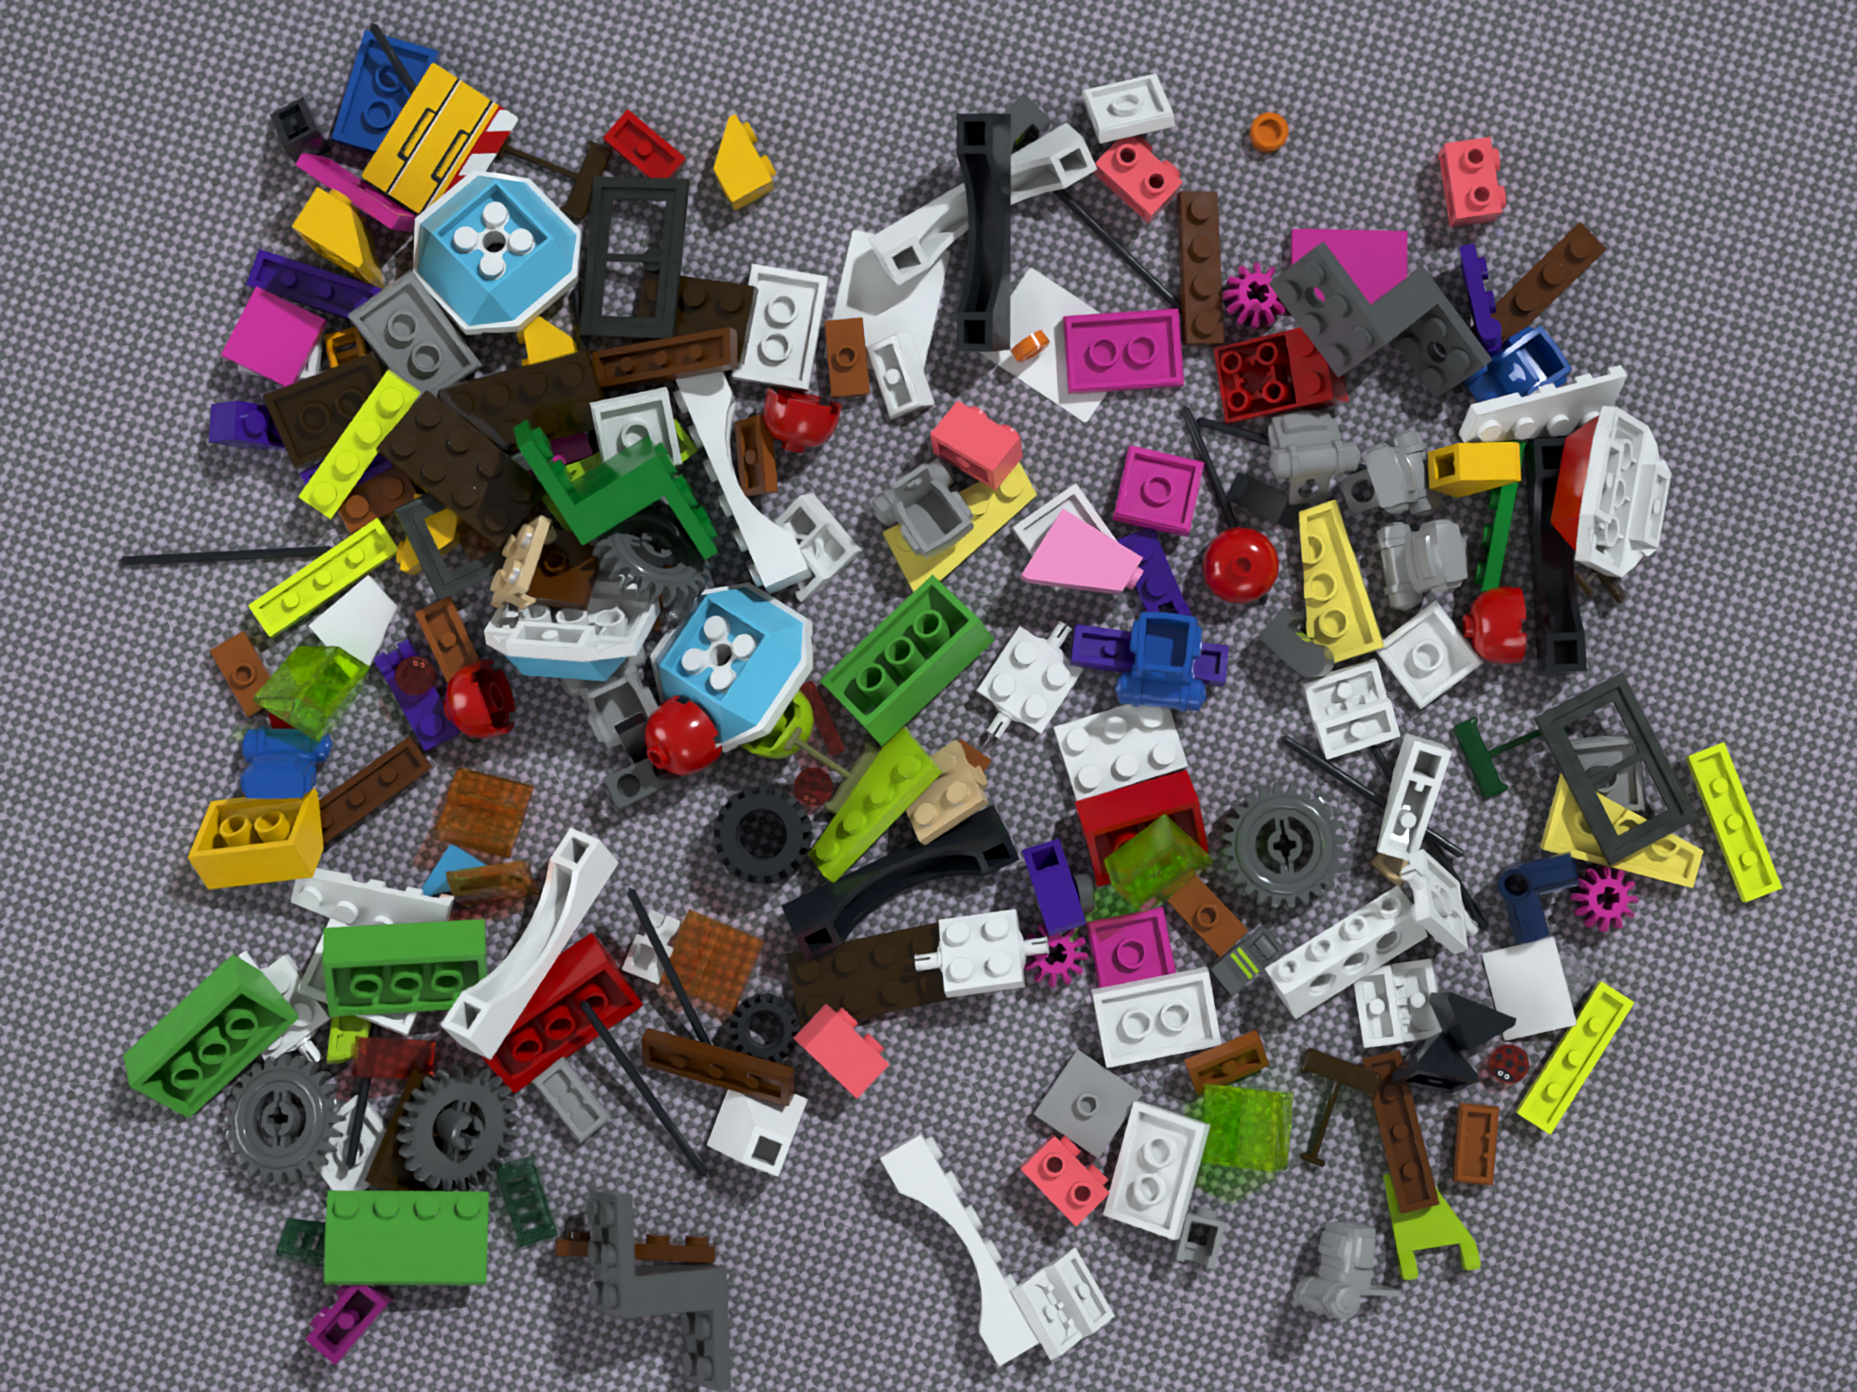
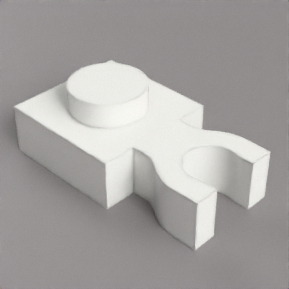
[622,910,681,985]

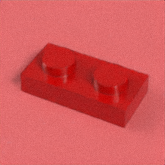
[603,109,687,178]

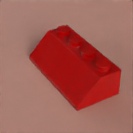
[480,932,644,1094]

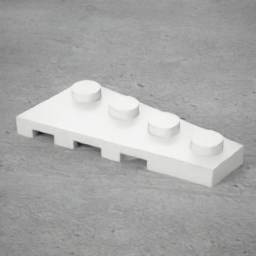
[1459,365,1627,443]
[291,868,455,926]

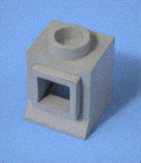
[1173,1205,1225,1269]

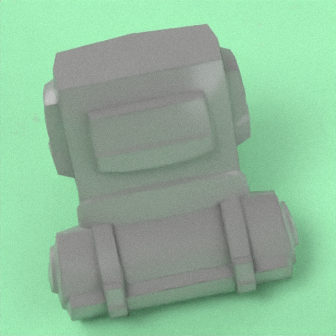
[1268,410,1361,505]
[1340,430,1444,516]
[872,458,974,560]
[1375,519,1471,611]
[560,646,659,748]
[1293,1221,1401,1320]

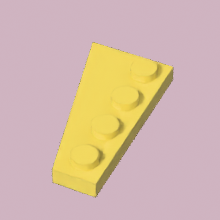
[882,462,1037,592]
[1299,499,1385,664]
[1540,773,1703,888]

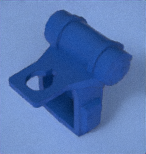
[1461,325,1572,403]
[1115,612,1206,712]
[240,725,333,799]

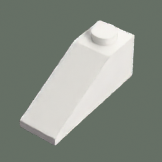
[1376,733,1452,861]

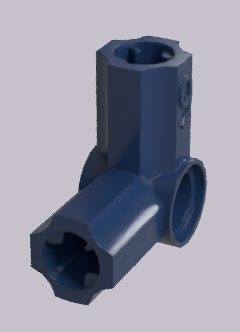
[1498,851,1579,944]

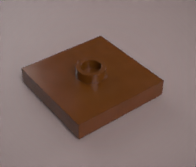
[524,529,604,611]

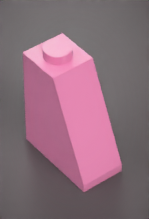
[1020,509,1144,595]

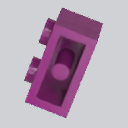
[305,1285,396,1365]

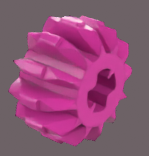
[1223,262,1286,329]
[1570,865,1639,932]
[1024,923,1088,988]

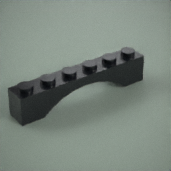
[956,113,1011,352]
[1524,438,1587,676]
[781,805,1020,961]

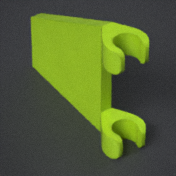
[1383,1174,1481,1281]

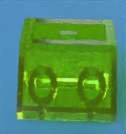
[253,646,370,743]
[1104,814,1214,910]
[1200,1084,1294,1172]

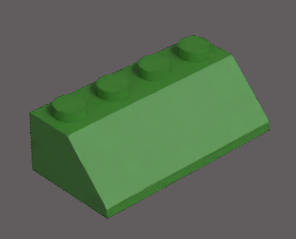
[820,575,995,747]
[322,919,488,1017]
[123,954,299,1118]
[324,1190,489,1285]

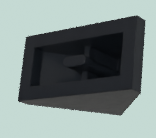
[270,97,332,164]
[1429,992,1517,1050]
[1391,1031,1478,1093]

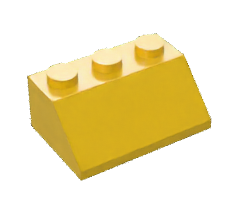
[292,187,384,289]
[188,788,324,890]

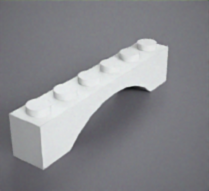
[868,123,1097,286]
[673,371,812,595]
[441,828,619,1060]
[880,1132,1040,1366]

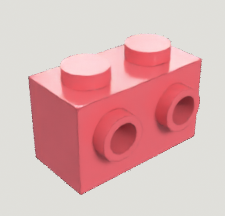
[1093,135,1183,224]
[1438,137,1506,227]
[930,400,1023,491]
[794,1004,890,1099]
[1020,1134,1110,1226]

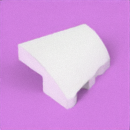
[775,493,862,602]
[309,575,399,684]

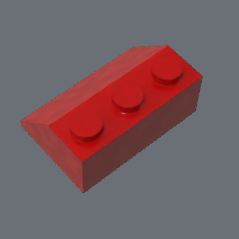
[1074,770,1209,887]

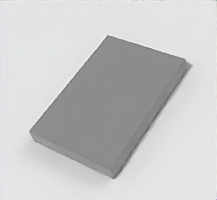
[348,269,482,403]

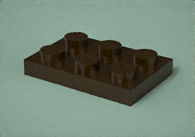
[631,271,759,365]
[263,351,384,468]
[365,1069,478,1191]

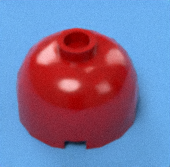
[763,388,842,453]
[1201,527,1280,604]
[1462,586,1527,664]
[443,659,516,739]
[644,695,722,776]

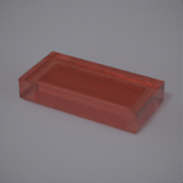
[799,680,845,759]
[352,1036,436,1079]

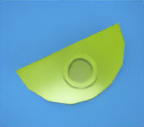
[327,1015,371,1065]

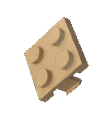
[490,515,557,612]
[905,739,989,845]

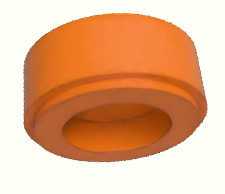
[1249,112,1289,153]
[1010,330,1050,363]

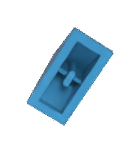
[421,843,504,897]

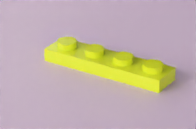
[298,369,421,519]
[248,518,398,639]
[1685,742,1782,902]
[1515,981,1634,1135]

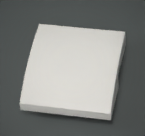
[1300,658,1401,760]
[1354,958,1442,1048]
[1010,1247,1115,1360]

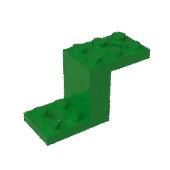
[513,420,718,560]

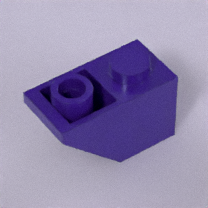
[208,400,286,450]
[1022,838,1087,936]

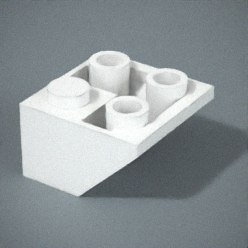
[707,1090,808,1176]

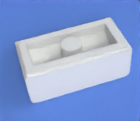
[866,333,934,419]

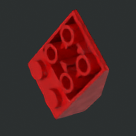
[1213,327,1349,424]

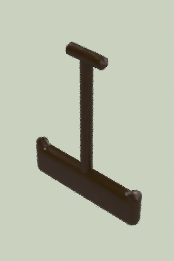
[496,135,612,220]
[1574,568,1626,603]
[1300,1048,1381,1167]

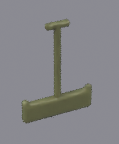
[784,727,881,815]

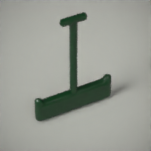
[1453,717,1570,799]

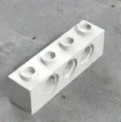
[1265,885,1428,1019]

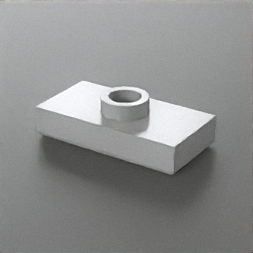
[531,1056,612,1143]

